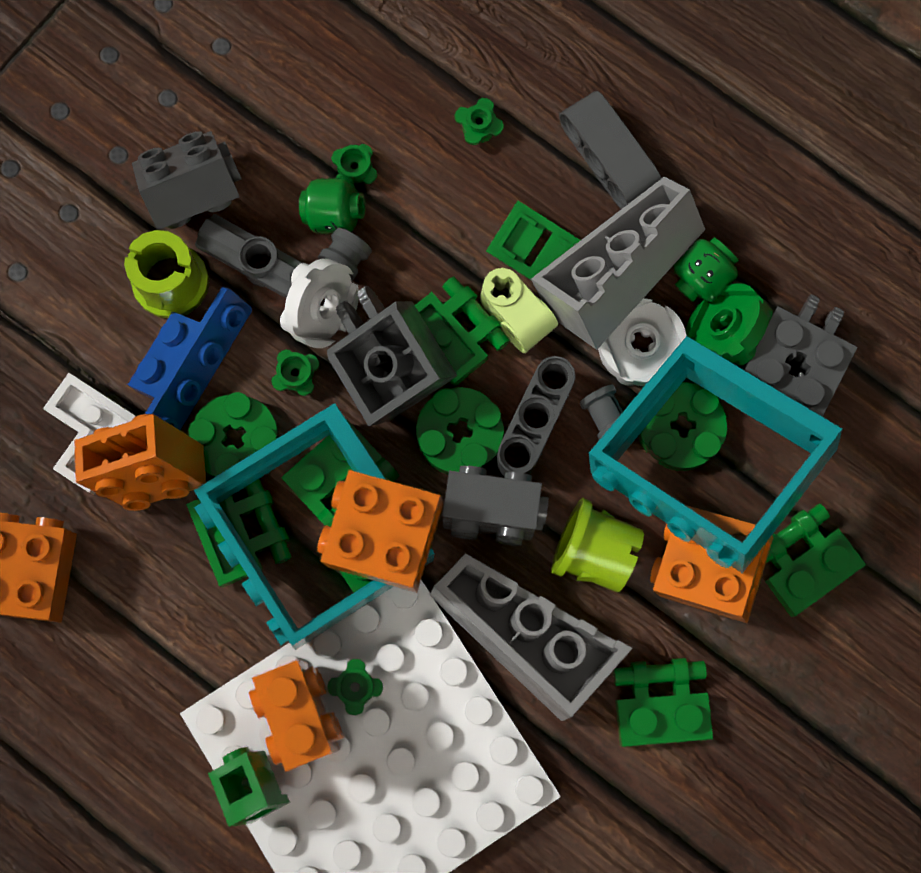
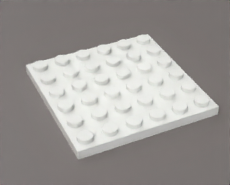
[180,580,561,873]

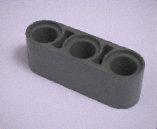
[559,91,662,209]
[496,356,575,477]

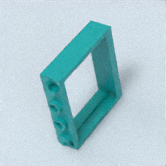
[589,336,842,574]
[194,403,435,650]

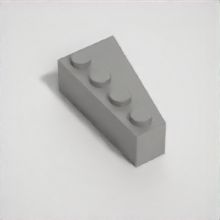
[531,177,705,350]
[430,554,632,721]

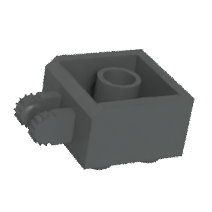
[327,286,457,426]
[741,294,858,417]

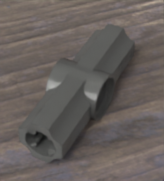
[195,214,302,298]

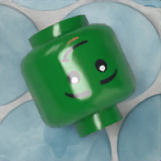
[299,178,366,235]
[673,237,739,302]

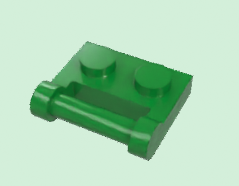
[281,419,400,527]

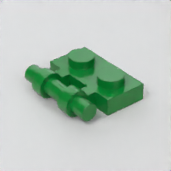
[415,276,511,387]
[186,478,292,588]
[765,504,866,617]
[613,658,713,747]

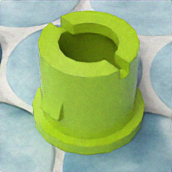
[124,230,209,318]
[551,498,644,593]

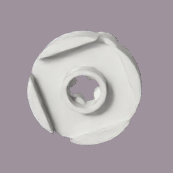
[280,259,359,348]
[598,298,686,386]

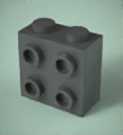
[132,131,242,230]
[443,466,549,546]

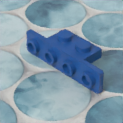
[128,287,252,430]

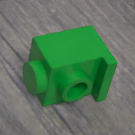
[208,747,290,827]

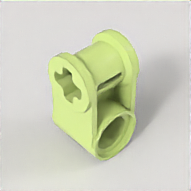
[480,268,558,353]

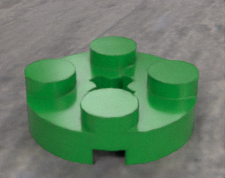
[685,283,773,366]
[638,382,727,471]
[416,387,504,475]
[188,392,279,477]

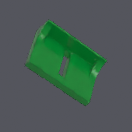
[486,201,581,281]

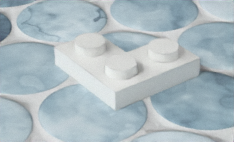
[43,373,136,495]

